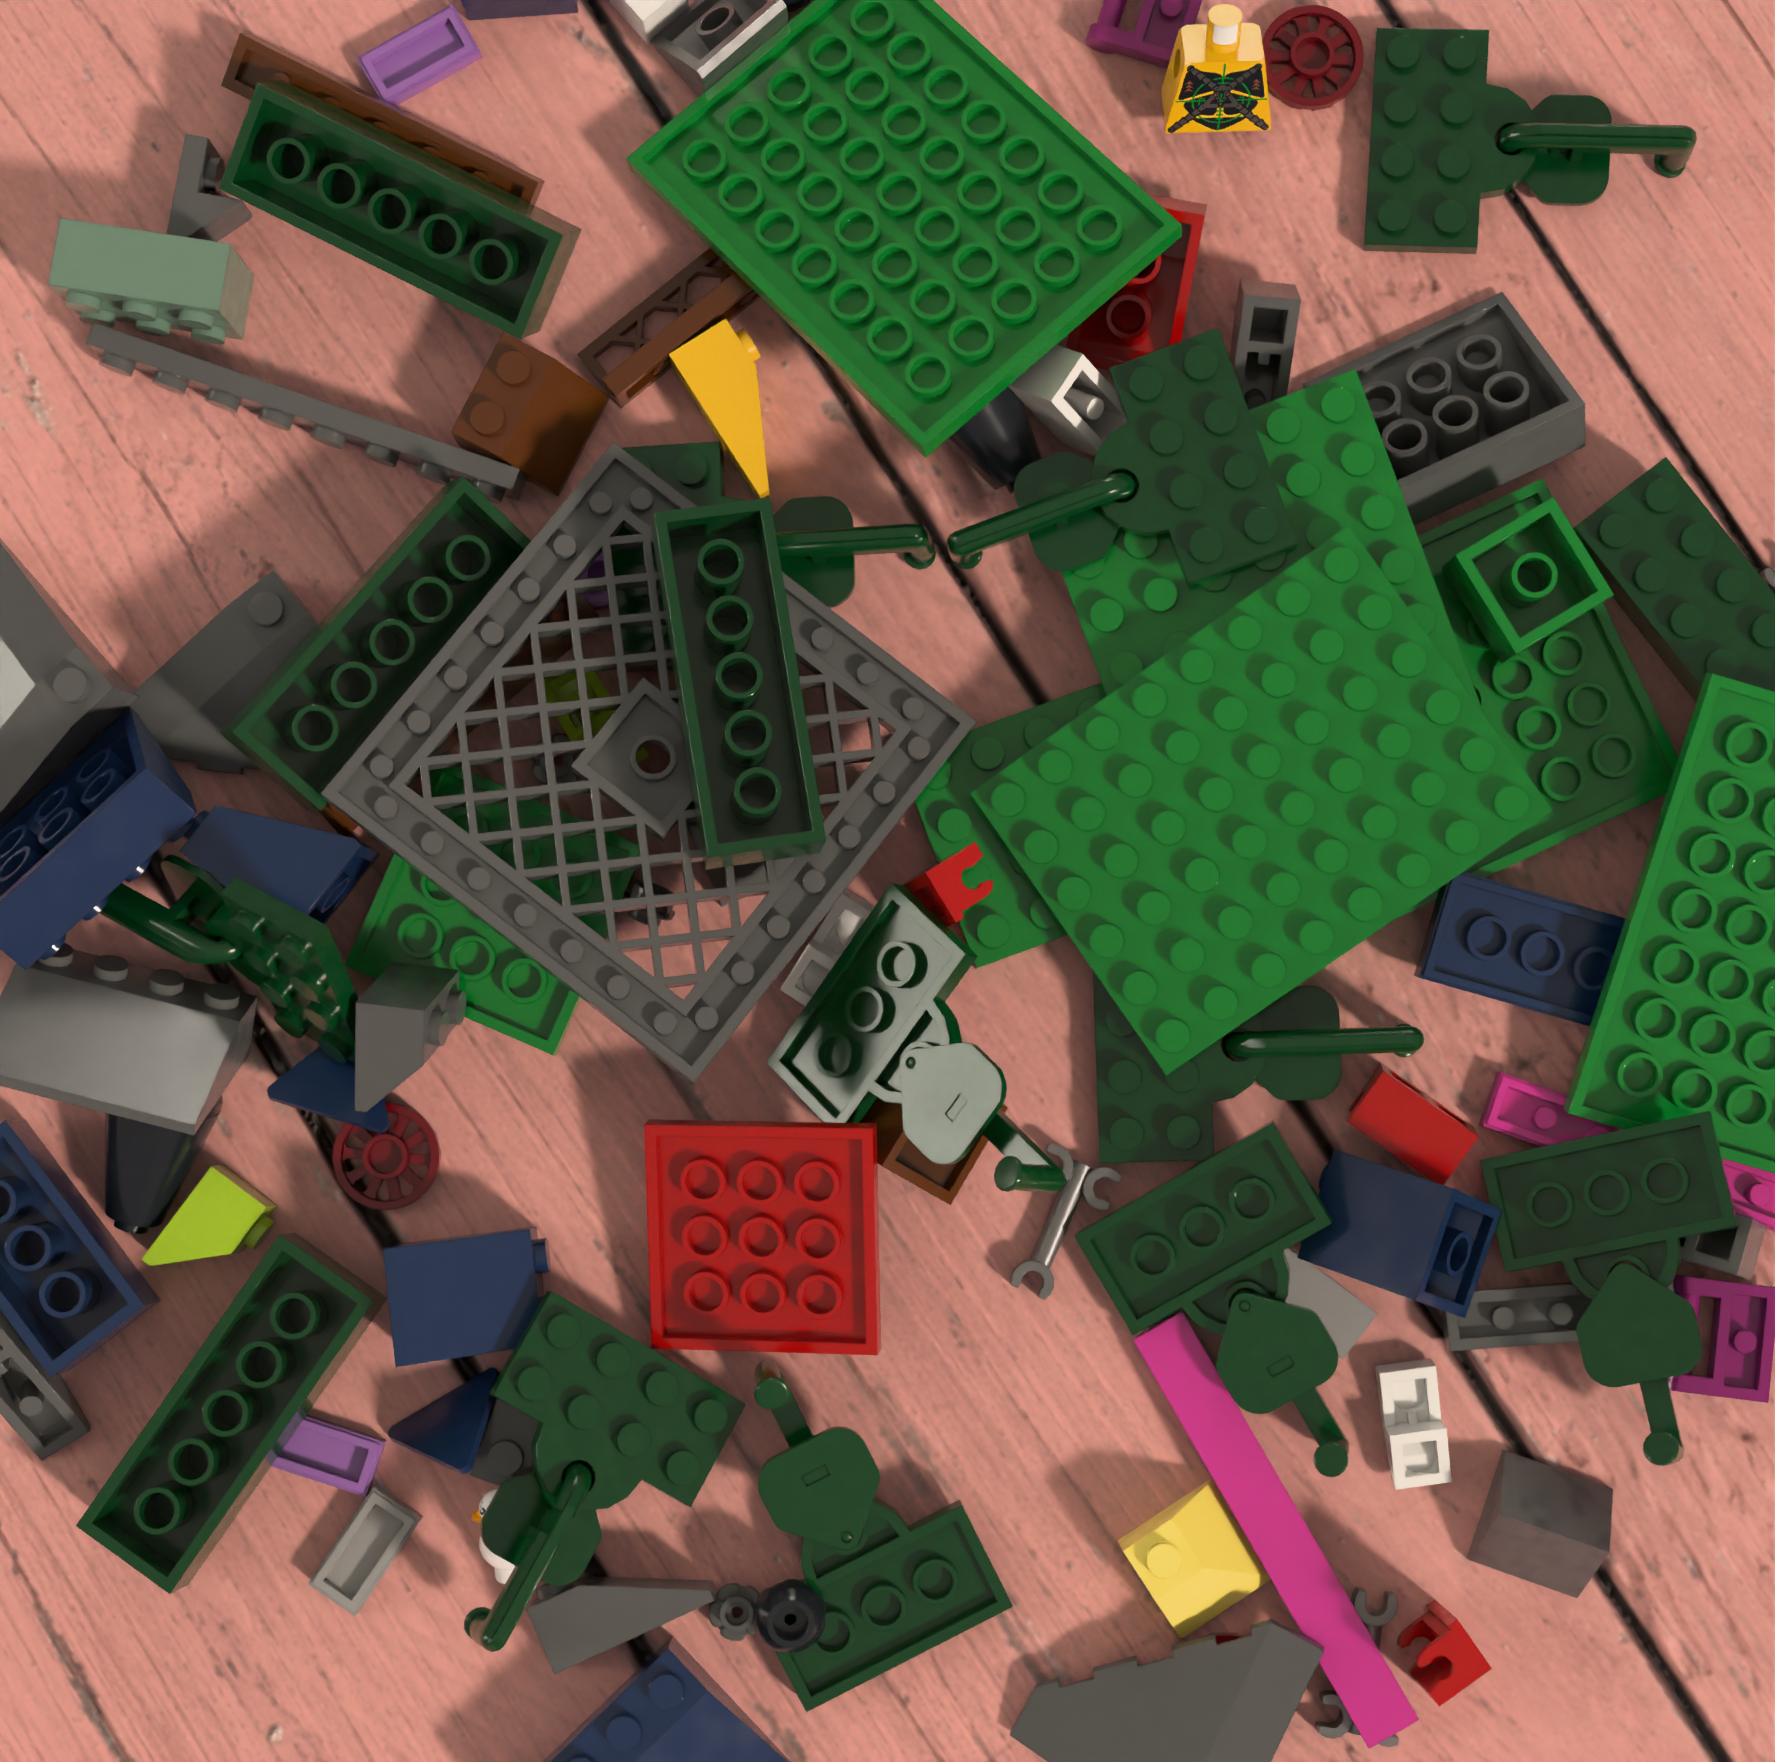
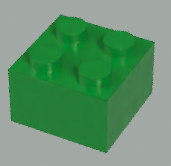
[1442,497,1614,664]

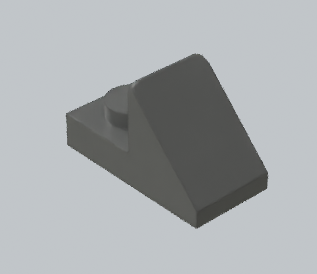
[167,134,252,242]

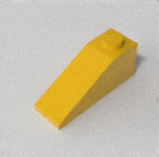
[669,319,771,501]

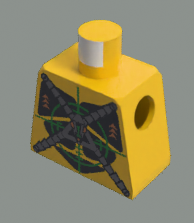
[1161,4,1271,133]

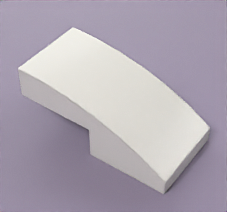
[780,889,875,1006]
[1375,1358,1452,1490]

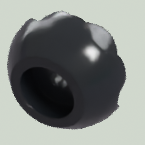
[754,1579,826,1653]

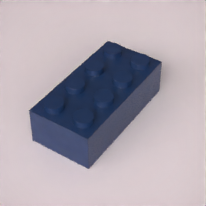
[0,1119,161,1377]

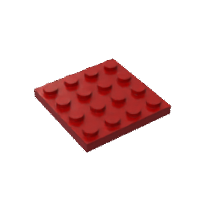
[644,1119,881,1355]

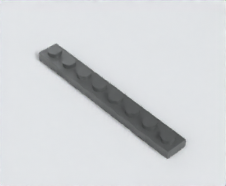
[86,322,526,503]

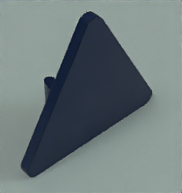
[267,1046,389,1133]
[388,1367,500,1474]

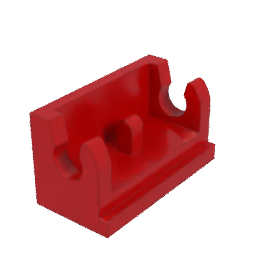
[901,842,993,927]
[1346,1062,1479,1185]
[1397,1600,1492,1707]

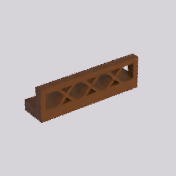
[577,248,760,409]

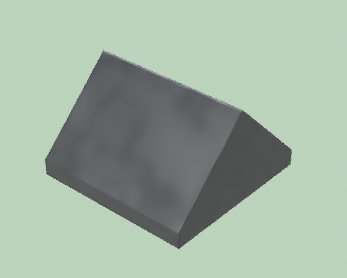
[650,0,788,97]
[1467,1450,1613,1598]

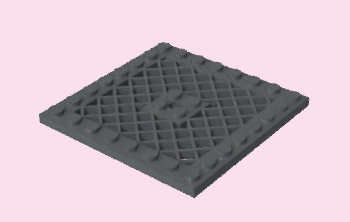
[321,443,976,1085]

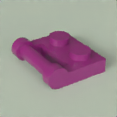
[1085,0,1202,69]
[1667,1274,1775,1403]

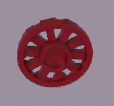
[1262,5,1364,111]
[332,1103,441,1210]

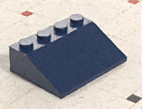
[0,707,197,970]
[542,1636,791,1762]

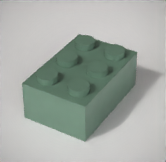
[48,218,254,344]

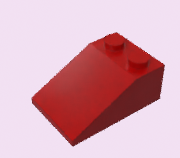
[1066,194,1207,370]

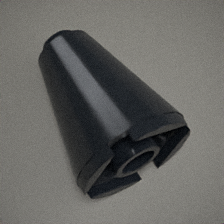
[946,387,1042,494]
[105,1095,223,1234]

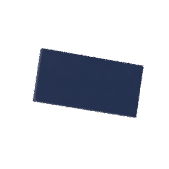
[1414,872,1625,1026]

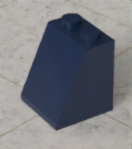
[180,805,381,924]
[1297,1149,1502,1318]
[383,1227,551,1367]

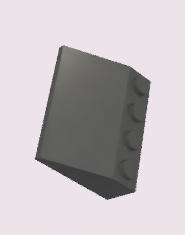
[1303,292,1585,525]
[0,943,258,1135]

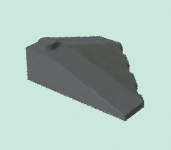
[0,538,139,826]
[111,570,319,775]
[1010,1619,1324,1762]

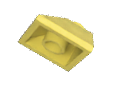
[1117,1478,1271,1639]

